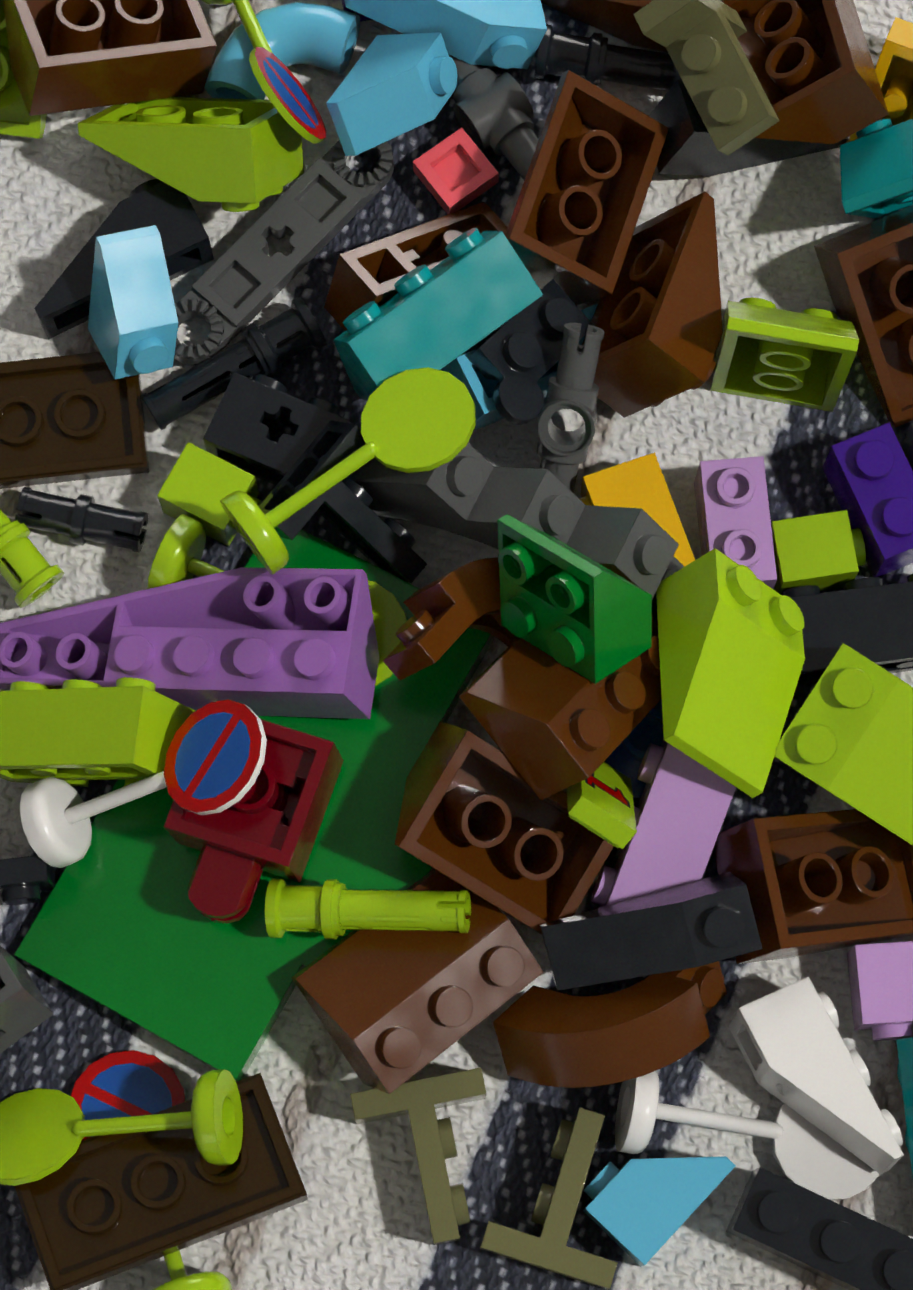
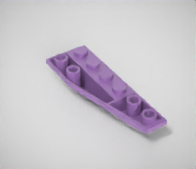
[0,567,379,719]

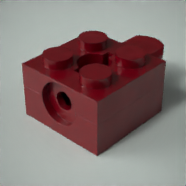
[164,719,344,924]

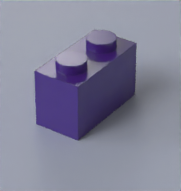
[822,422,913,577]

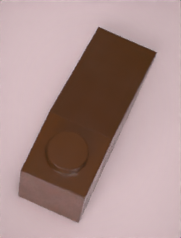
[324,202,508,331]

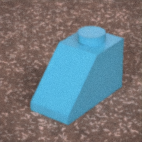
[326,32,458,156]
[88,225,179,380]
[583,1156,736,1267]

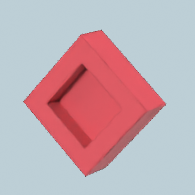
[413,127,499,214]

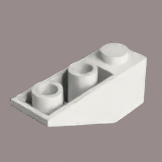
[728,976,904,1174]

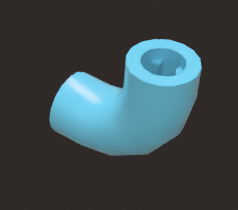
[204,2,360,100]

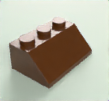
[3,0,217,116]
[722,0,889,144]
[505,70,669,306]
[459,615,662,800]
[394,721,614,935]
[291,869,544,1094]

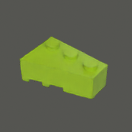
[0,677,196,787]

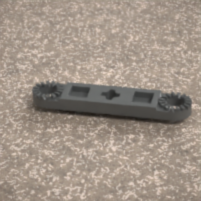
[174,140,394,365]

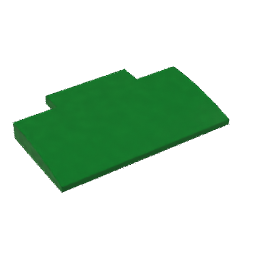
[14,530,494,1082]

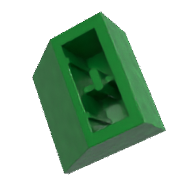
[497,514,652,684]

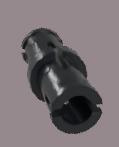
[15,487,148,553]

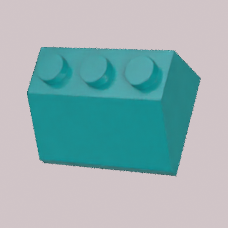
[840,119,913,219]
[333,228,543,400]

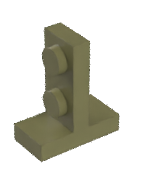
[633,0,780,156]
[350,1067,486,1245]
[480,1107,618,1290]

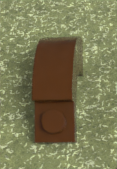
[383,557,518,681]
[493,961,727,1088]

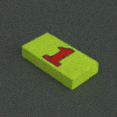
[567,762,637,849]

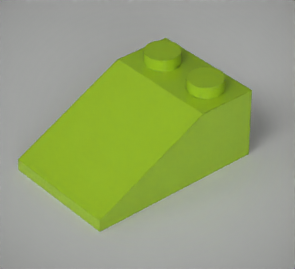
[78,97,304,212]
[710,298,859,412]
[656,548,805,798]
[774,643,913,845]

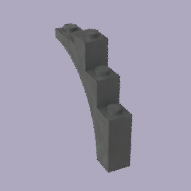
[347,427,685,621]

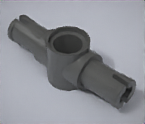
[448,54,539,181]
[536,323,605,494]

